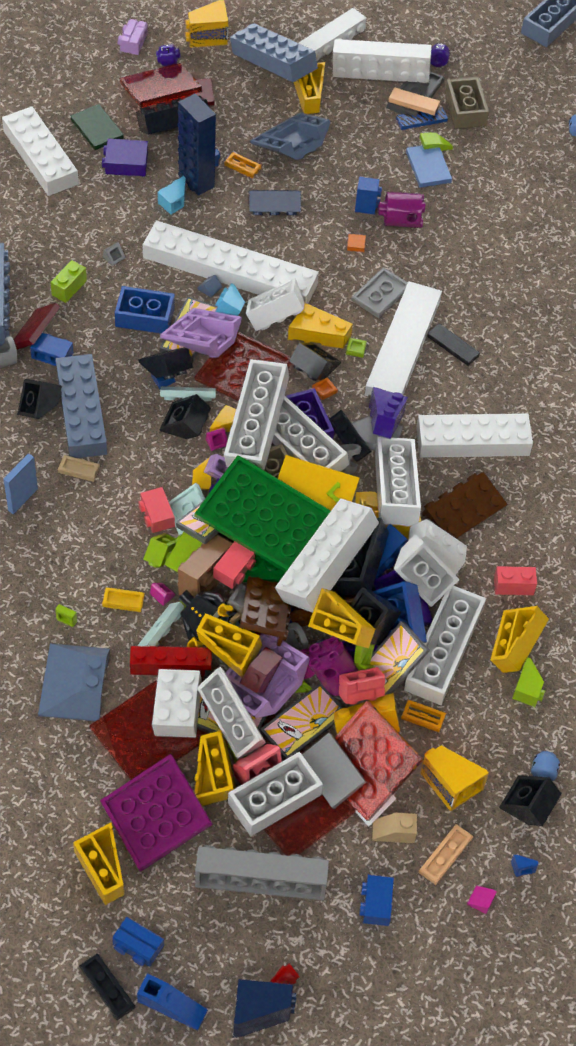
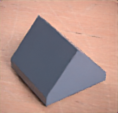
[197,275,222,297]

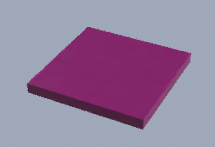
[100,754,213,871]

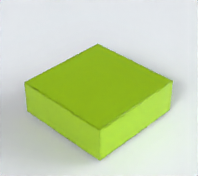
[346,338,367,358]
[55,604,77,627]

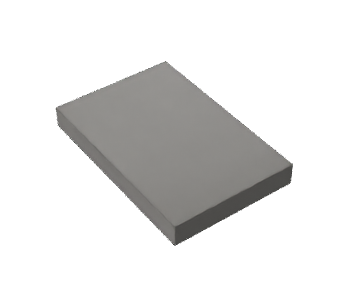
[351,267,408,318]
[302,733,366,809]

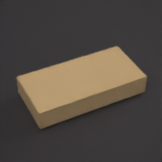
[58,455,100,482]

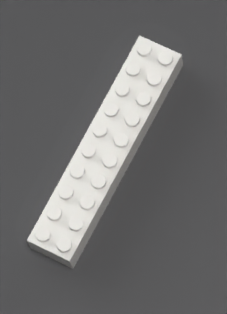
[143,220,319,304]

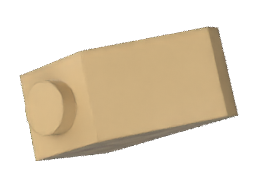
[372,813,417,843]

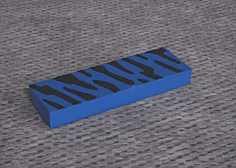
[396,107,448,130]

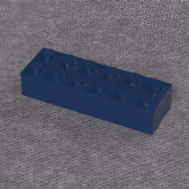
[177,93,216,196]

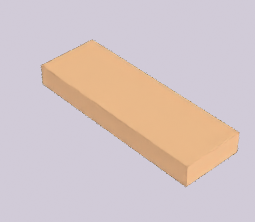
[389,87,440,116]
[419,824,473,885]

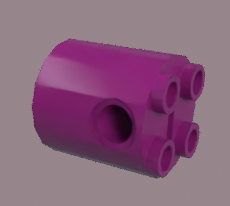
[378,192,425,228]
[308,637,359,696]

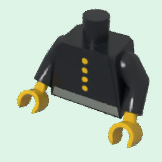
[179,590,233,647]

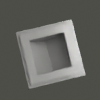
[103,242,126,266]

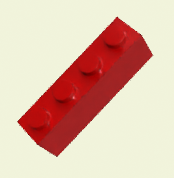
[130,646,212,676]

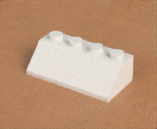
[197,667,266,759]

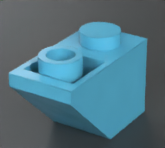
[158,176,186,214]
[215,283,245,316]

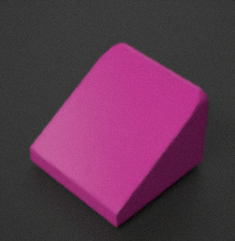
[467,885,497,914]

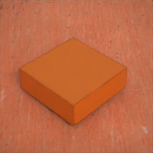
[347,234,366,252]
[312,377,338,400]

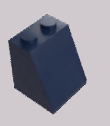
[233,979,297,1038]

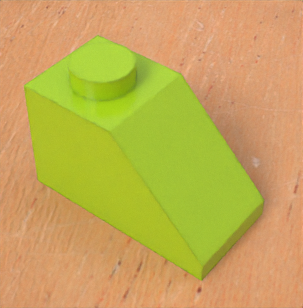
[143,533,177,568]
[512,657,545,707]

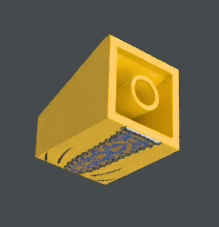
[185,0,228,48]
[420,745,489,811]

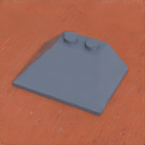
[250,112,331,160]
[38,643,110,722]

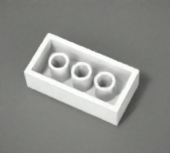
[228,752,323,836]

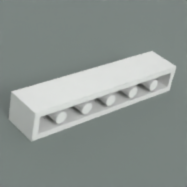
[299,8,366,61]

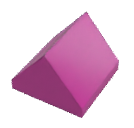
[205,428,228,451]
[150,583,175,606]

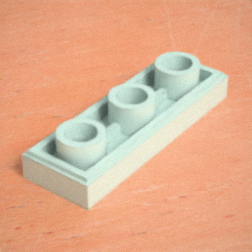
[160,387,216,401]
[138,602,184,646]

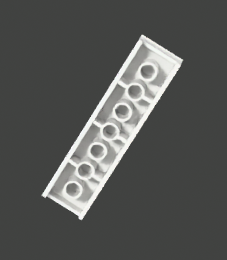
[365,281,442,396]

